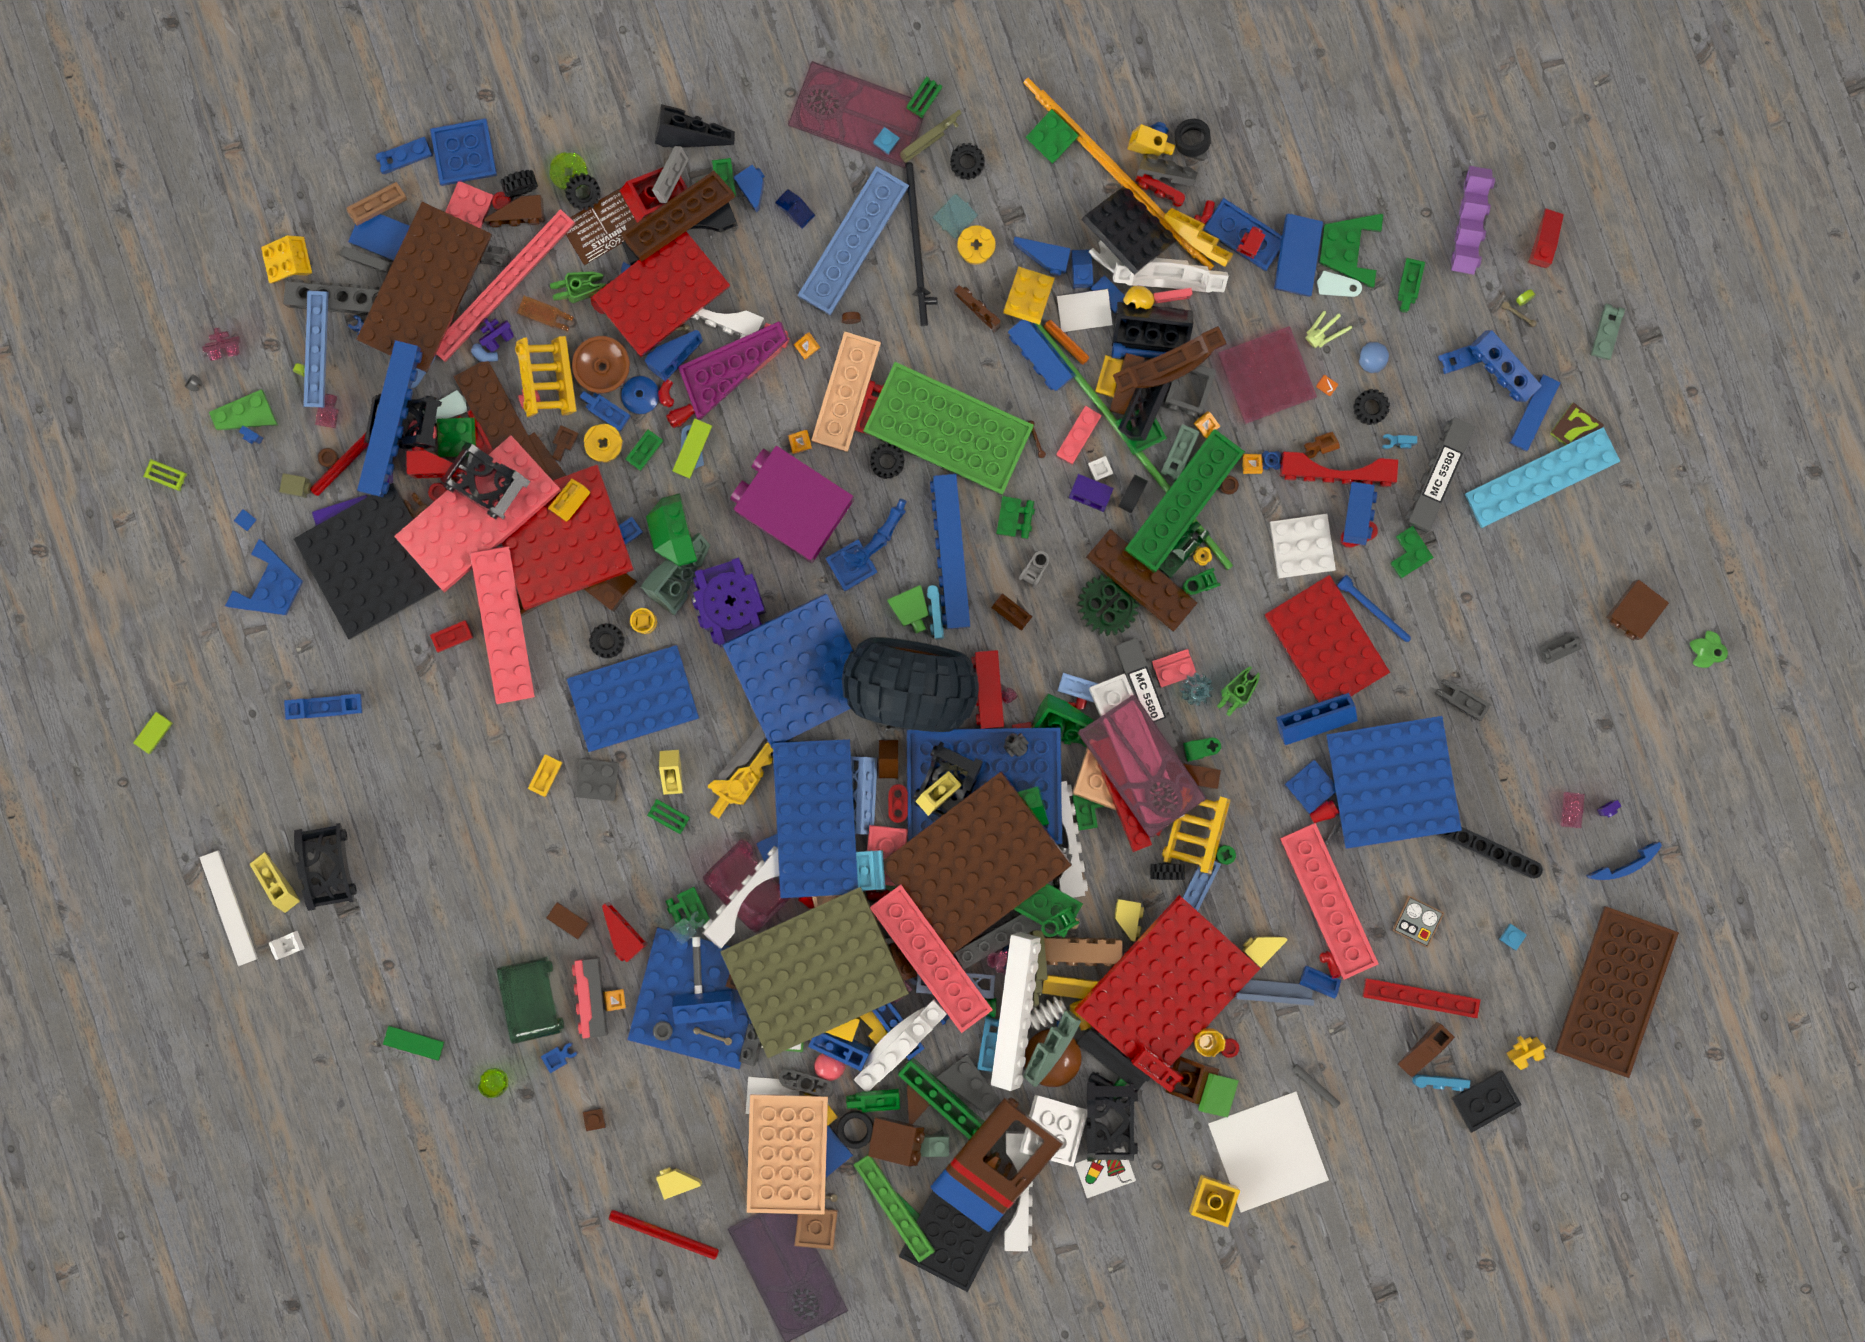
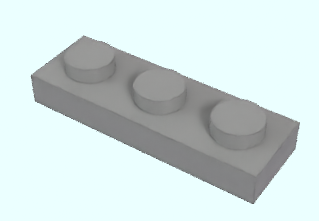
[652,146,689,203]

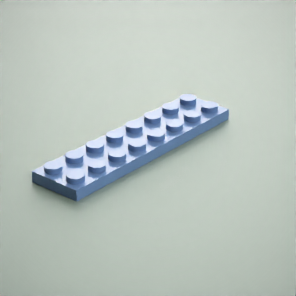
[798,166,909,316]

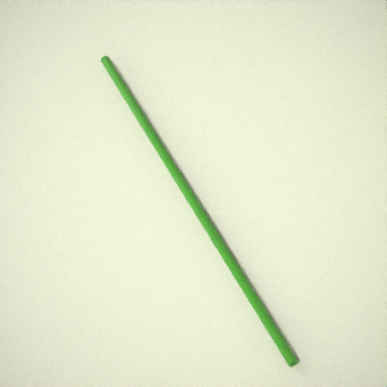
[1035,323,1233,570]

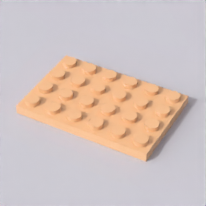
[747,1094,828,1214]

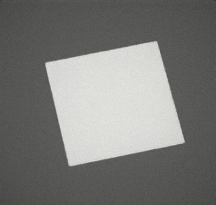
[1208,1092,1329,1212]

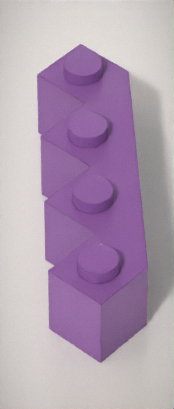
[1451,166,1495,275]

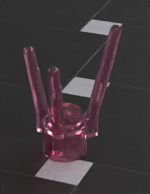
[987,951,1009,974]

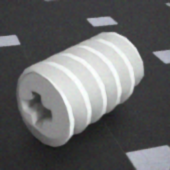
[1030,995,1068,1030]

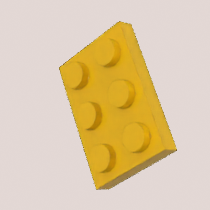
[1003,266,1055,325]

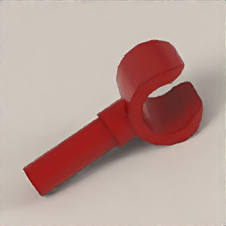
[1068,698,1087,710]

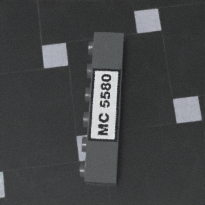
[1405,417,1476,533]
[1114,638,1179,753]

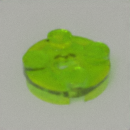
[549,152,588,190]

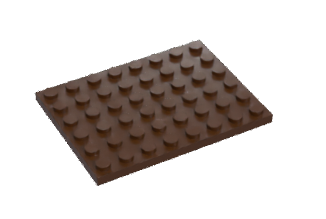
[883,771,1072,954]

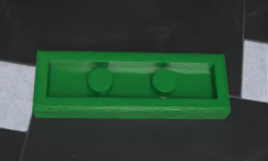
[383,1025,445,1061]

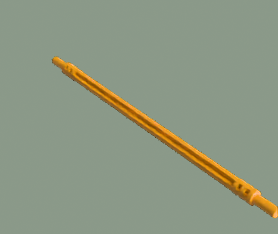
[1023,77,1214,270]

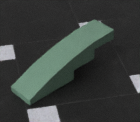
[1023,1010,1081,1087]

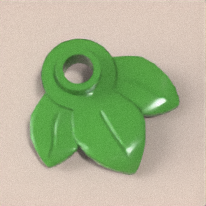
[1690,631,1728,668]

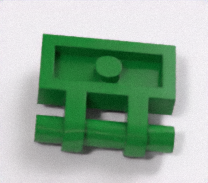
[996,496,1035,539]
[665,887,710,935]

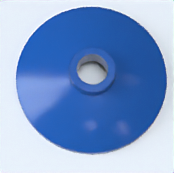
[621,376,659,414]

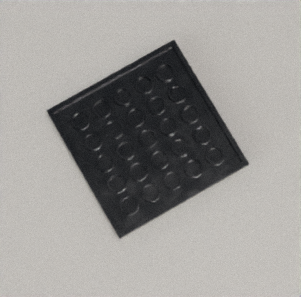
[294,483,441,640]

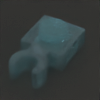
[669,911,705,945]

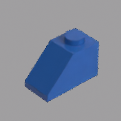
[734,164,765,212]
[1071,249,1093,289]

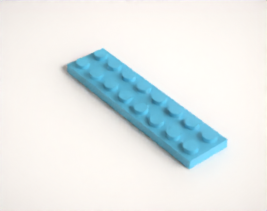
[1465,427,1620,528]

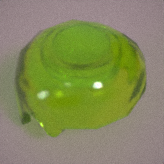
[478,1068,509,1098]

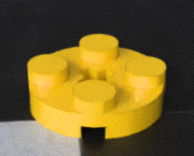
[957,225,995,265]
[584,424,623,463]

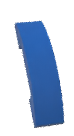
[284,694,362,720]
[1586,842,1662,880]

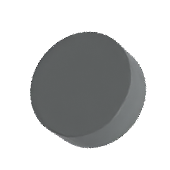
[653,1021,673,1041]

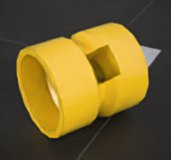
[630,608,658,635]

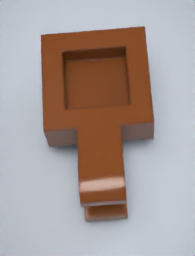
[1304,431,1340,459]

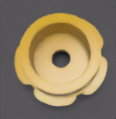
[1193,547,1212,566]

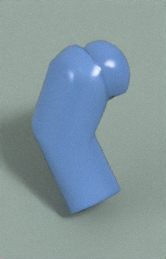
[471,343,498,362]

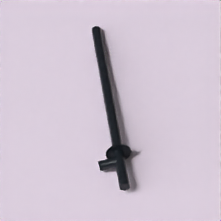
[906,162,938,326]

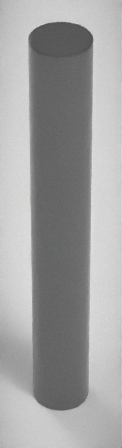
[1292,1064,1340,1108]

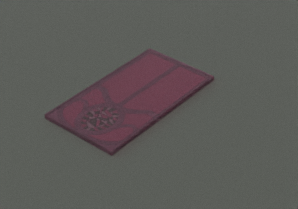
[788,61,926,168]
[1077,694,1207,838]

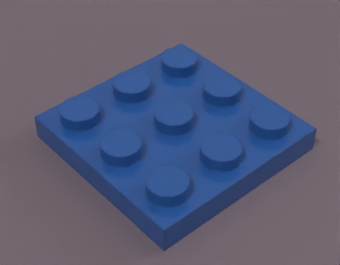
[430,119,497,186]

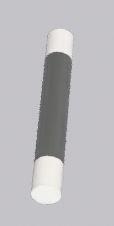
[692,936,702,994]

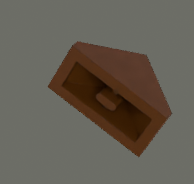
[879,740,898,778]
[907,1084,930,1124]

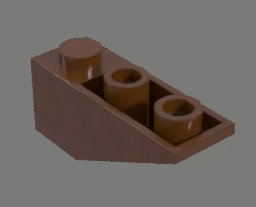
[484,195,544,228]
[1398,1022,1455,1078]

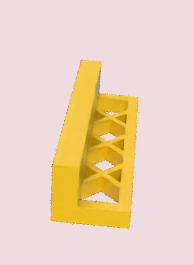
[1042,974,1099,999]

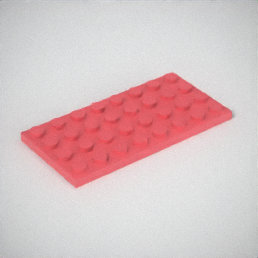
[394,436,561,593]

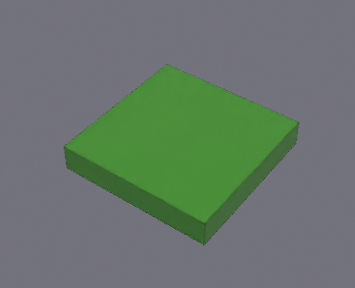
[1198,1073,1239,1118]

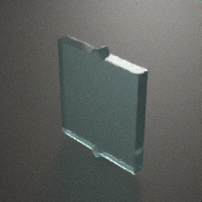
[933,193,978,239]

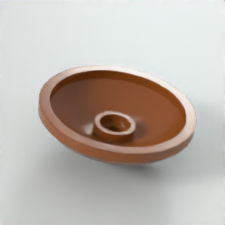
[572,336,630,394]
[1024,1029,1081,1087]

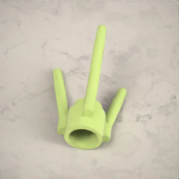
[1305,311,1352,348]

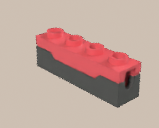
[572,957,608,1038]

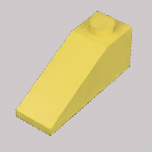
[250,852,300,913]

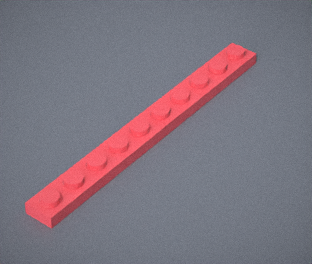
[436,209,575,362]

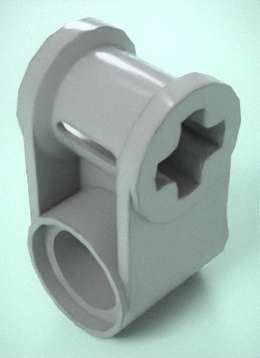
[1018,551,1049,589]

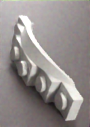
[1113,258,1229,293]
[853,999,947,1091]

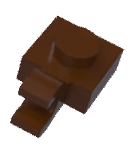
[552,425,579,462]

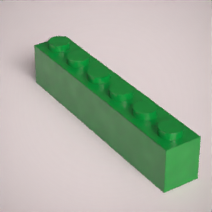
[898,1057,984,1139]

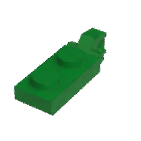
[1398,258,1425,313]
[846,1089,900,1112]

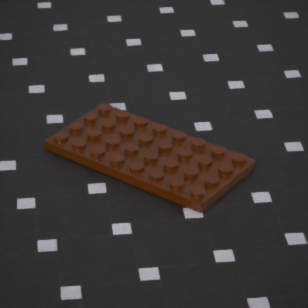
[356,202,492,373]
[1554,906,1679,1078]

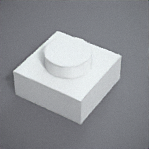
[1088,456,1113,481]

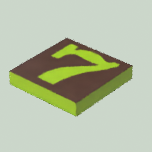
[1550,402,1604,445]

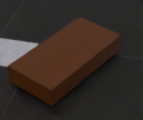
[546,902,589,939]

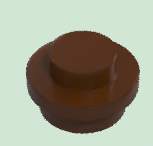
[1219,475,1239,495]

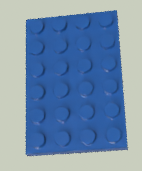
[567,645,700,752]

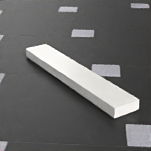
[199,851,258,966]

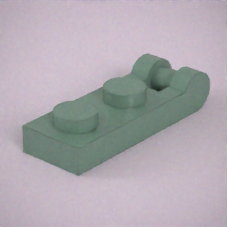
[1591,303,1625,360]
[1160,424,1199,480]

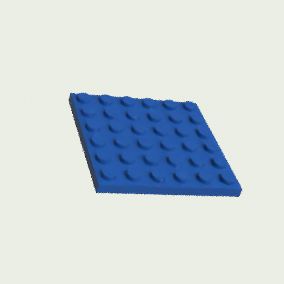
[722,593,854,748]
[1326,716,1462,849]
[628,927,752,1069]

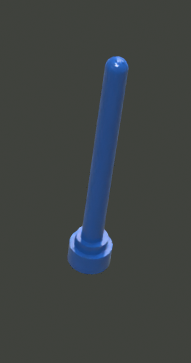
[1112,343,1166,359]
[1337,575,1411,642]

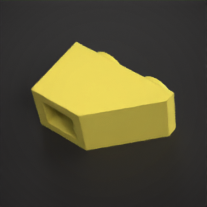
[1114,899,1144,941]

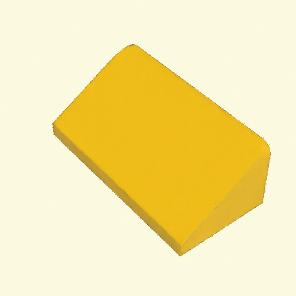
[548,479,590,522]

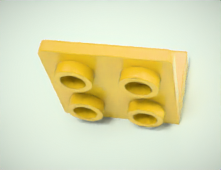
[261,235,312,283]

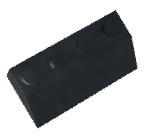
[1112,302,1194,352]

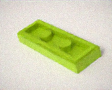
[672,419,713,479]

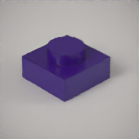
[1597,800,1622,818]

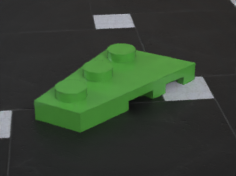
[209,389,278,430]

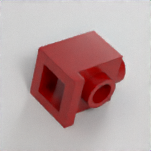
[1236,227,1265,259]

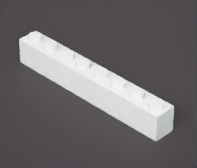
[991,932,1041,1091]

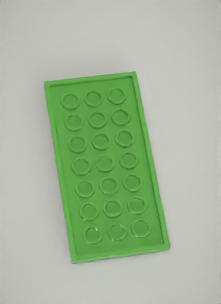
[863,362,1034,495]

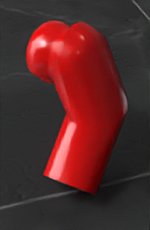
[1194,200,1215,224]
[658,379,674,408]
[1319,951,1341,979]

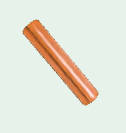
[1044,320,1089,365]

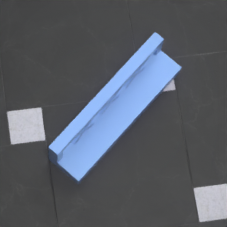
[851,756,878,834]

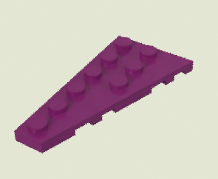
[678,321,788,420]

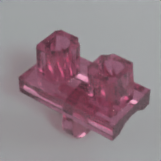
[202,327,241,361]
[1561,792,1585,829]

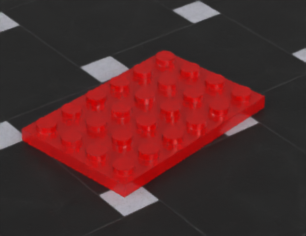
[592,231,730,357]
[1264,575,1390,703]

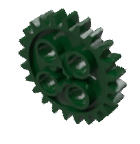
[1077,574,1139,636]

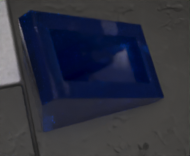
[775,189,815,229]

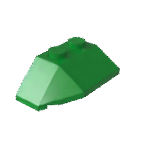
[646,493,697,566]

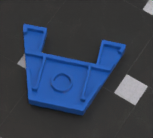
[225,539,303,615]

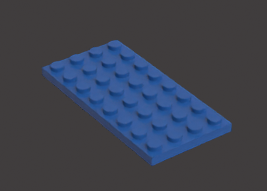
[772,739,858,898]

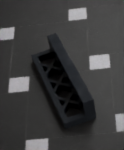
[1118,382,1171,441]
[1077,1028,1150,1090]

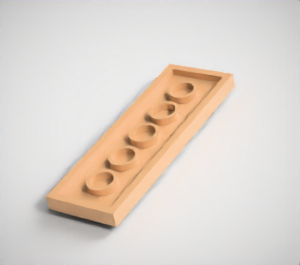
[811,331,881,452]

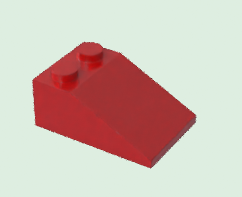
[620,167,687,223]
[406,447,467,479]
[602,902,648,962]

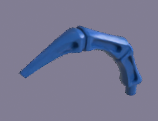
[841,499,907,566]

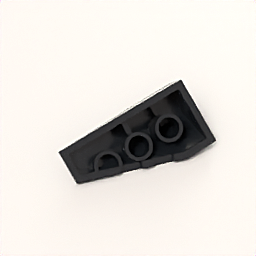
[655,104,735,148]

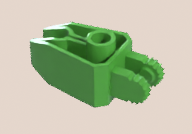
[550,272,606,304]
[1217,666,1260,716]

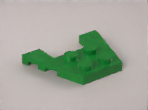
[1319,214,1384,288]

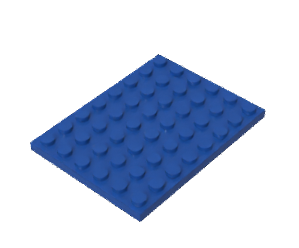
[907,728,1062,844]

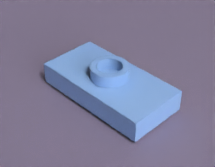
[1057,673,1098,702]

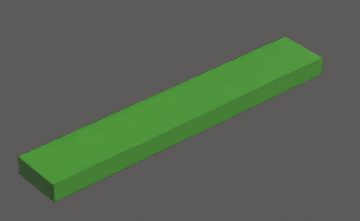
[853,1155,935,1262]

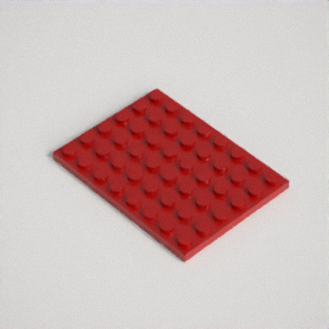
[1074,895,1261,1066]

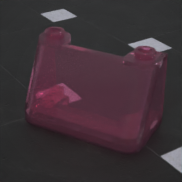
[703,839,791,932]

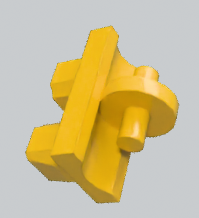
[1506,1035,1546,1070]

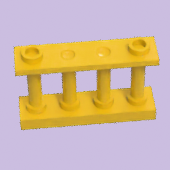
[515,336,577,417]
[1162,787,1231,874]

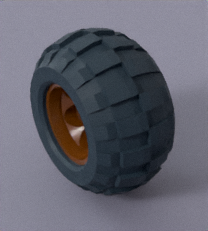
[842,637,979,732]

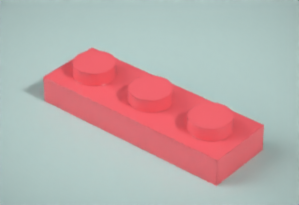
[1056,406,1102,465]

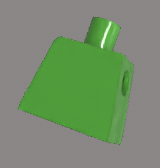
[887,585,928,634]

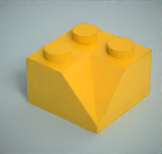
[1189,1174,1240,1227]

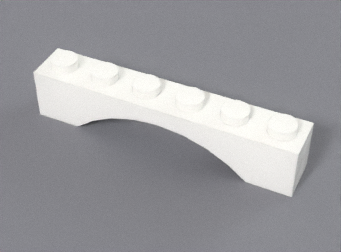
[691,309,765,339]
[1059,781,1088,898]
[703,846,779,948]
[1004,1131,1033,1251]

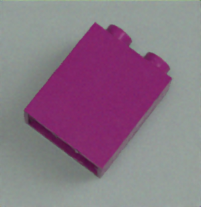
[730,445,854,564]

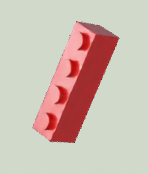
[971,650,1004,729]

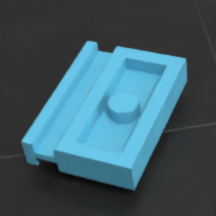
[856,850,885,891]

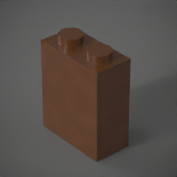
[1607,580,1669,641]
[868,1117,925,1167]

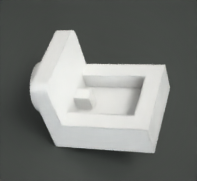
[269,931,305,960]

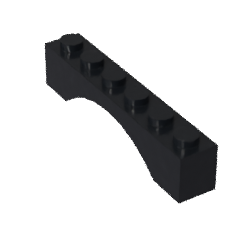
[621,202,738,266]

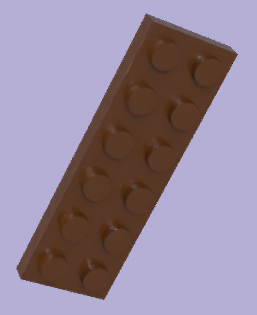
[620,171,735,262]
[1086,529,1197,632]

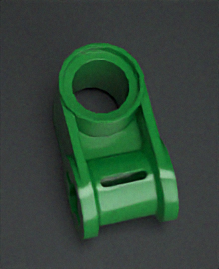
[1182,568,1221,596]
[1183,738,1221,762]
[1041,906,1080,937]

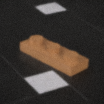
[346,182,407,226]

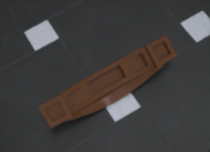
[1113,326,1227,393]

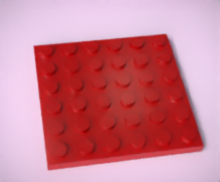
[502,465,634,610]

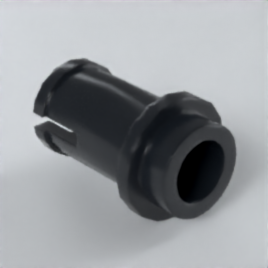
[1088,1072,1114,1086]

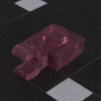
[315,394,339,429]

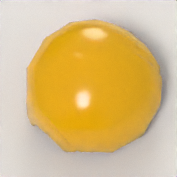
[1123,285,1155,309]
[1194,1028,1226,1057]

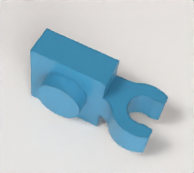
[1382,434,1417,449]

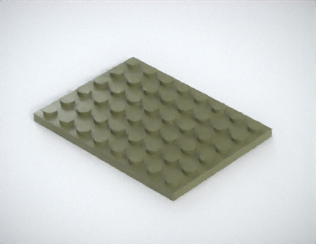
[720,887,909,1058]

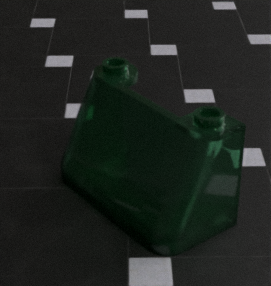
[497,957,564,1044]

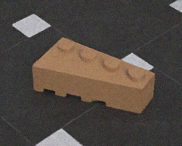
[1044,937,1122,966]

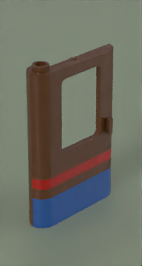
[930,1097,1064,1232]

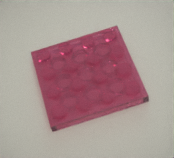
[1218,326,1317,425]

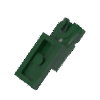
[1159,521,1210,578]

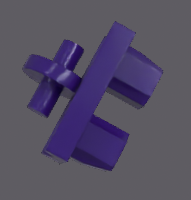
[479,318,514,352]

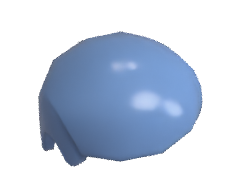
[1359,342,1389,373]

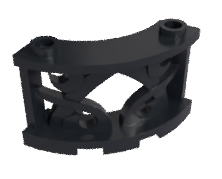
[364,393,442,449]
[440,442,530,520]
[913,742,983,817]
[294,823,357,911]
[1086,1083,1138,1162]

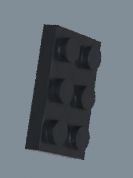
[1451,1070,1522,1133]

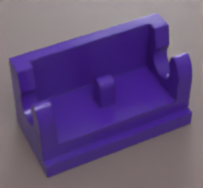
[1069,474,1114,512]

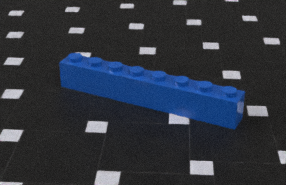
[357,340,423,498]
[930,474,970,630]

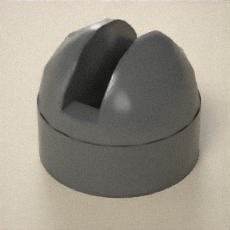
[185,374,202,391]

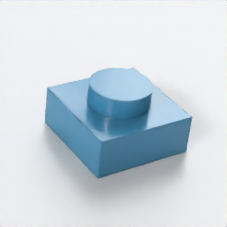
[873,127,900,155]
[1499,924,1527,951]

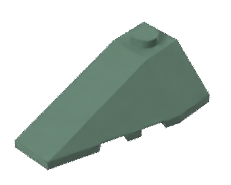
[640,533,710,615]

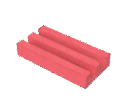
[1153,288,1192,304]

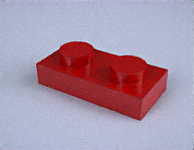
[430,620,474,653]

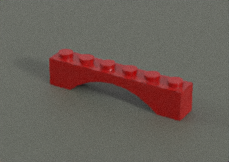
[1280,451,1398,487]

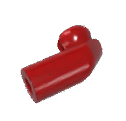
[865,890,891,901]

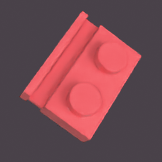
[1152,649,1197,688]

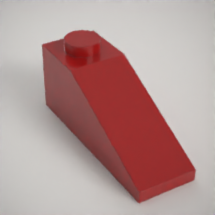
[1528,209,1564,268]

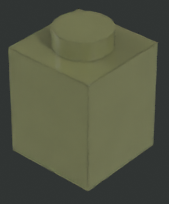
[279,473,311,498]

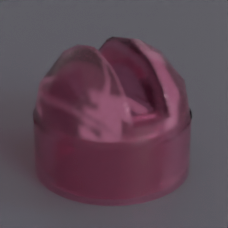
[1001,688,1018,704]

